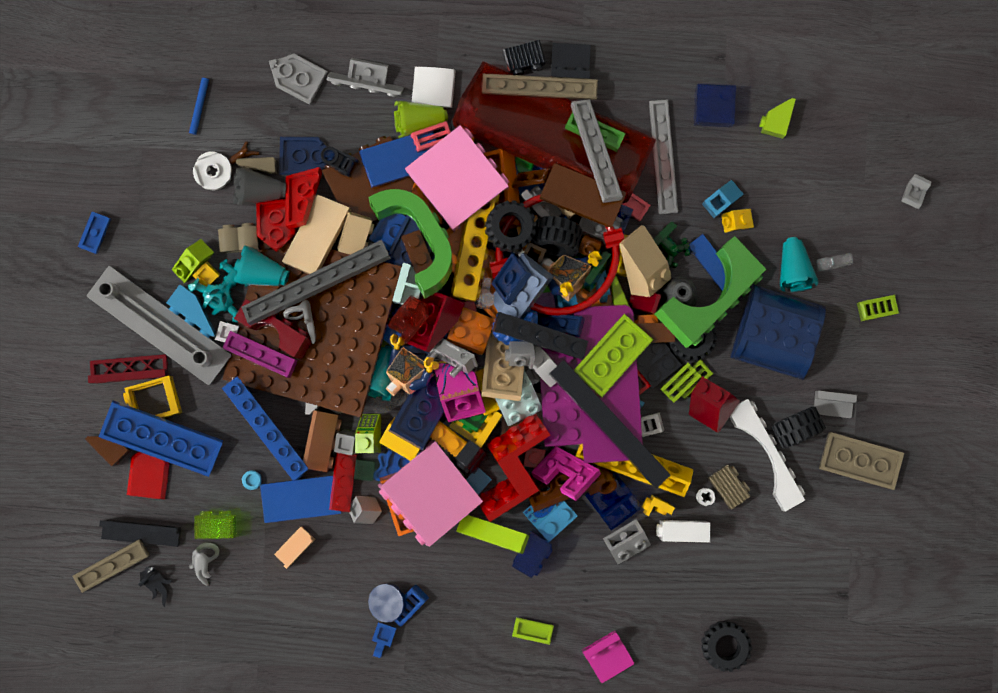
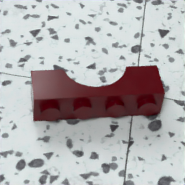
[234,299,312,360]

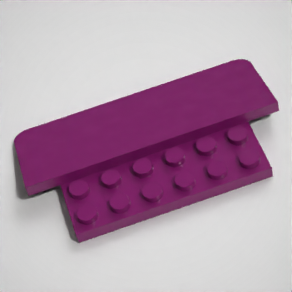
[540,305,643,463]

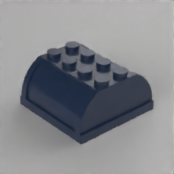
[730,284,826,380]

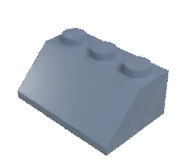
[490,252,554,319]

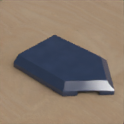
[279,137,335,175]

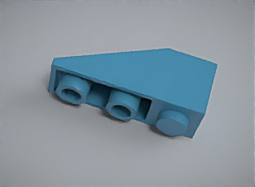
[166,285,216,338]

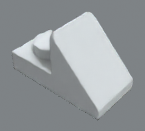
[533,346,557,388]

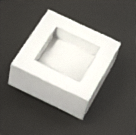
[215,321,239,342]

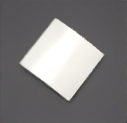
[412,67,456,108]

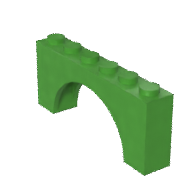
[654,236,766,348]

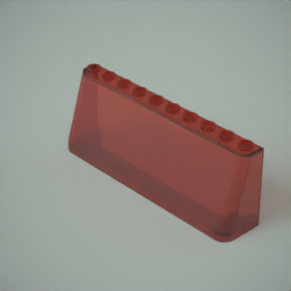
[453,61,656,204]

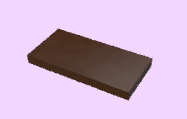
[539,163,627,229]

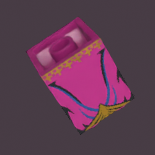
[434,360,486,422]

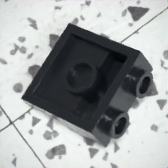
[637,342,682,389]

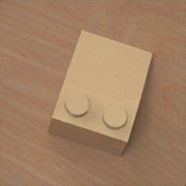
[619,225,671,297]

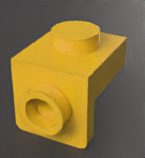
[721,209,754,233]

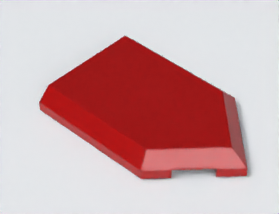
[256,199,296,252]
[127,451,170,499]

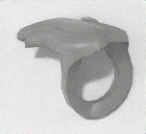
[283,300,316,344]
[189,543,219,586]

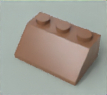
[303,410,342,472]

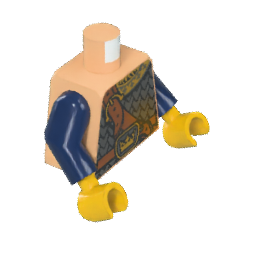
[542,251,602,302]
[386,334,439,396]

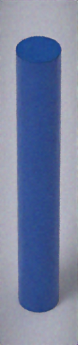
[189,78,209,135]

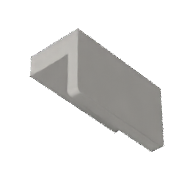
[814,391,857,418]

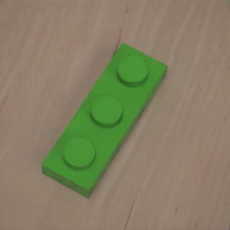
[565,112,625,152]

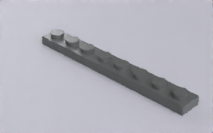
[242,240,391,326]

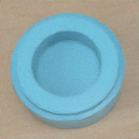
[242,470,262,490]

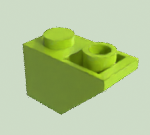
[172,239,214,283]

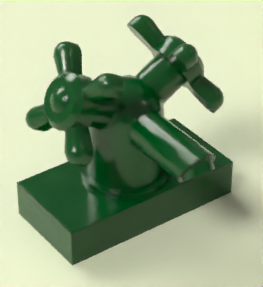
[653,221,690,268]

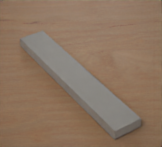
[571,99,623,203]
[649,100,678,215]

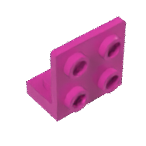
[582,630,634,683]

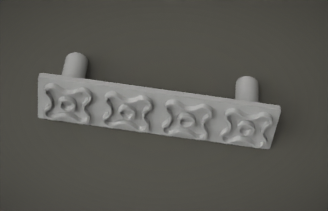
[87,266,231,385]

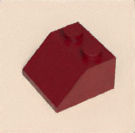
[689,376,740,433]

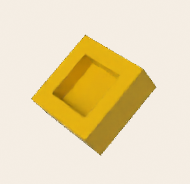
[192,261,220,286]

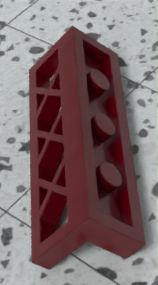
[88,354,169,384]

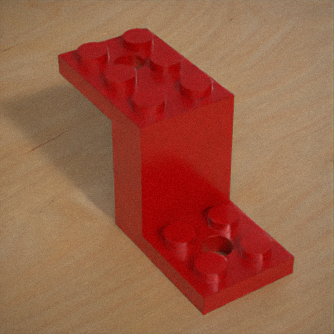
[480,413,550,522]

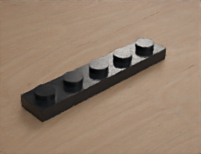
[492,312,588,360]

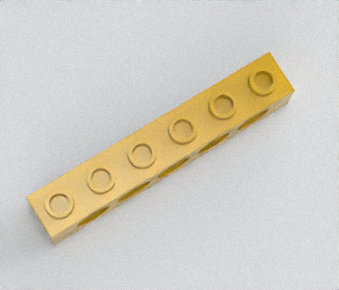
[450,194,500,302]
[575,444,693,497]

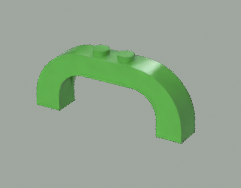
[369,189,452,298]

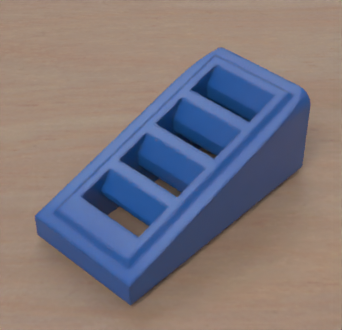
[395,585,429,627]

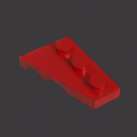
[285,167,322,229]

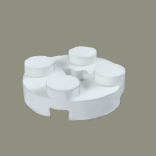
[193,152,232,191]

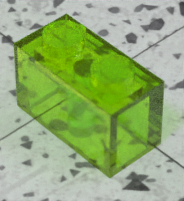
[194,511,236,539]

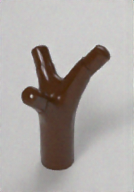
[228,141,259,165]

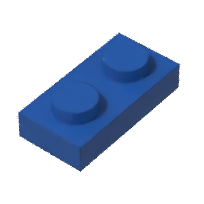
[78,212,111,254]

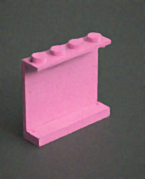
[405,125,509,232]
[378,441,483,547]

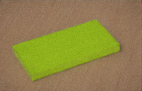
[574,314,653,398]

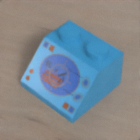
[523,488,577,542]

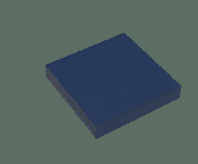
[491,252,532,305]

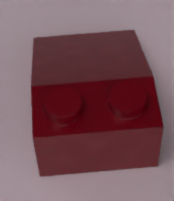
[405,292,465,352]

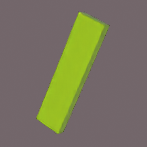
[456,515,529,554]

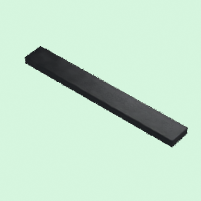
[549,360,670,489]

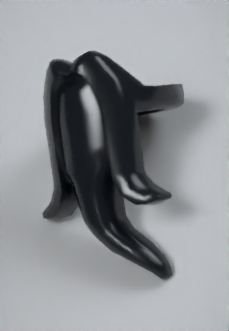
[138,567,172,607]

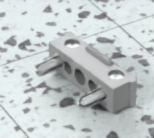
[424,338,478,378]

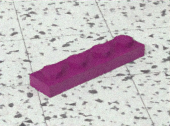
[223,331,298,378]

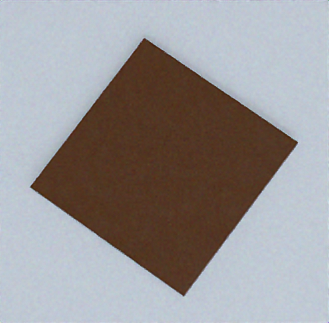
[222,239,402,418]

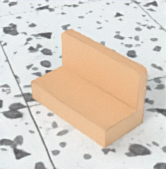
[274,526,316,569]

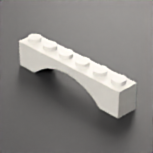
[729,399,805,511]

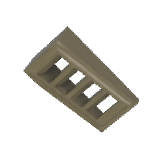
[236,157,277,175]

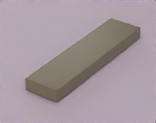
[72,539,150,593]

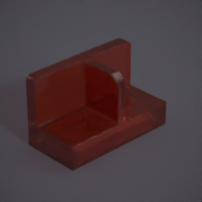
[388,295,429,344]

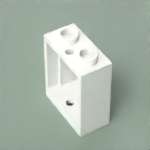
[656,520,710,542]

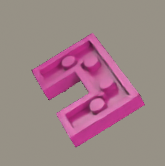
[531,446,601,501]

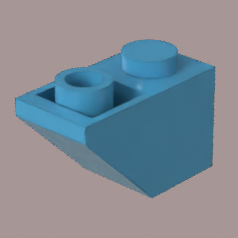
[702,180,744,218]

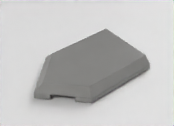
[269,54,328,105]

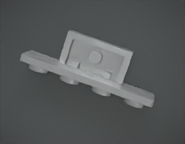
[327,58,404,97]

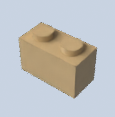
[337,211,374,255]

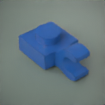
[372,622,397,658]

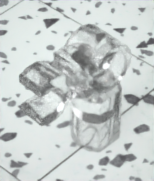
[815,253,853,272]
[476,277,495,310]

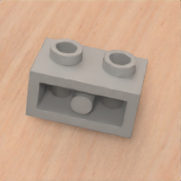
[603,519,651,564]

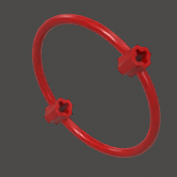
[490,194,625,316]

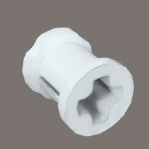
[696,488,715,506]

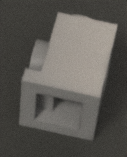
[505,341,535,369]

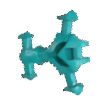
[188,259,250,322]

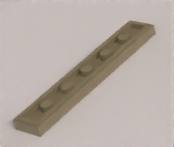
[482,74,598,100]

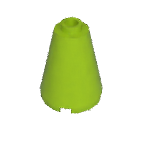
[394,101,448,138]

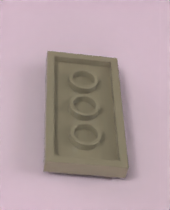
[819,432,904,490]

